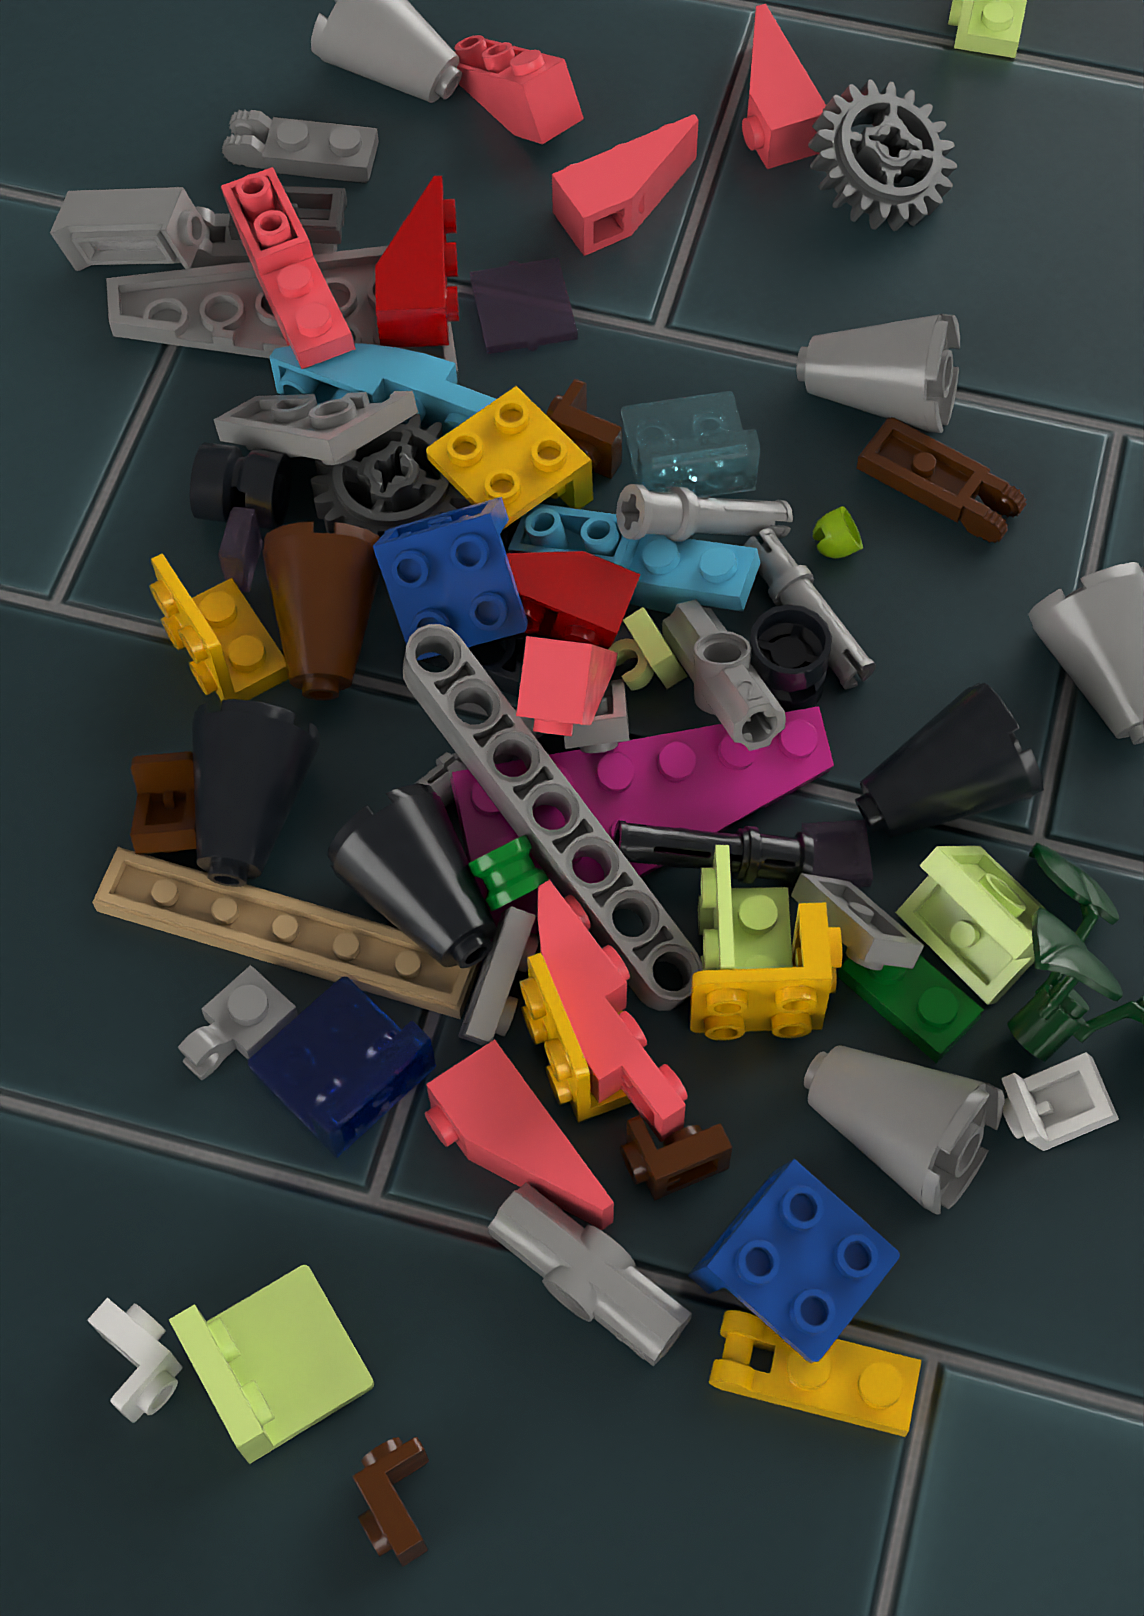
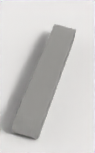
[403,624,703,1011]

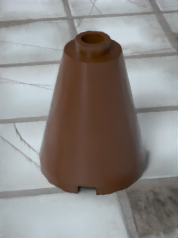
[262,522,381,700]

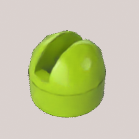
[813,506,863,559]

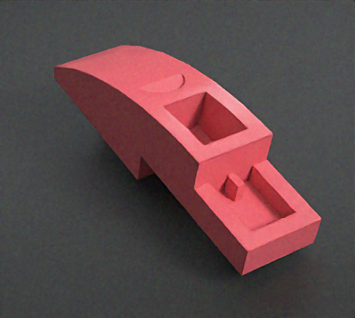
[221,167,356,369]
[538,880,688,1142]

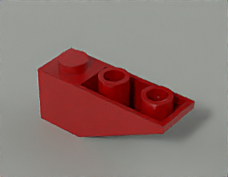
[375,176,459,348]
[506,551,641,649]

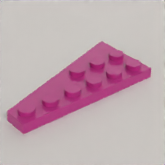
[450,706,834,941]

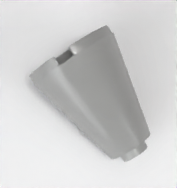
[311,0,462,103]
[796,314,960,433]
[1028,562,1144,744]
[804,1045,1005,1214]

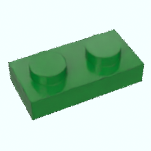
[837,955,984,1064]

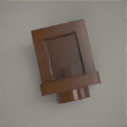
[546,379,623,479]
[130,751,196,854]
[352,1437,429,1566]

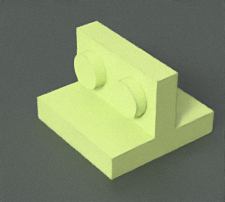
[895,846,1045,1005]

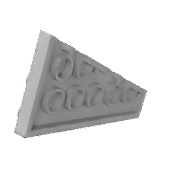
[106,246,459,385]

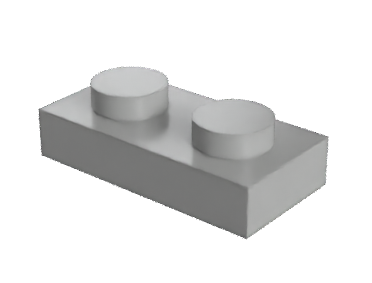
[564,679,630,753]
[791,873,924,970]
[458,906,539,1046]

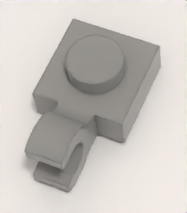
[178,965,298,1081]

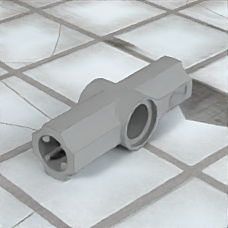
[662,599,786,751]
[488,1183,692,1367]

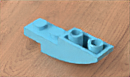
[270,343,496,435]
[508,504,760,614]

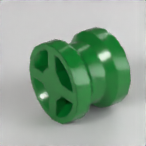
[467,835,549,912]

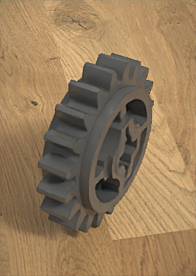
[808,80,957,231]
[311,414,472,537]

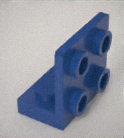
[373,497,529,661]
[688,1159,900,1363]

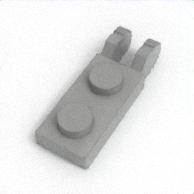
[222,109,379,183]

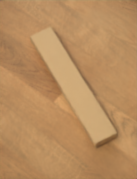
[92,847,482,1019]

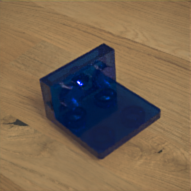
[248,977,436,1158]

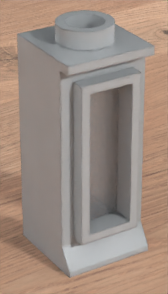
[50,187,207,271]

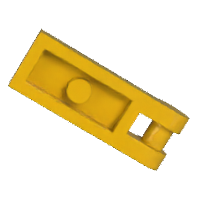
[709,1310,922,1437]

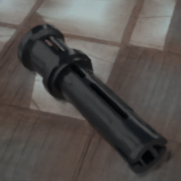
[613,820,814,888]

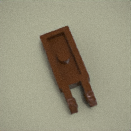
[856,417,1027,543]

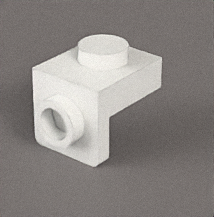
[1002,1052,1119,1151]
[87,1298,183,1423]

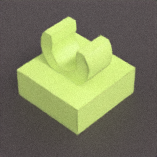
[608,607,687,691]

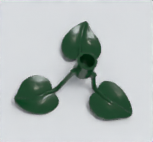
[1007,843,1144,1061]

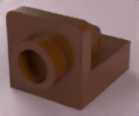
[620,1115,732,1201]

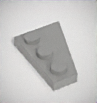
[214,391,418,465]

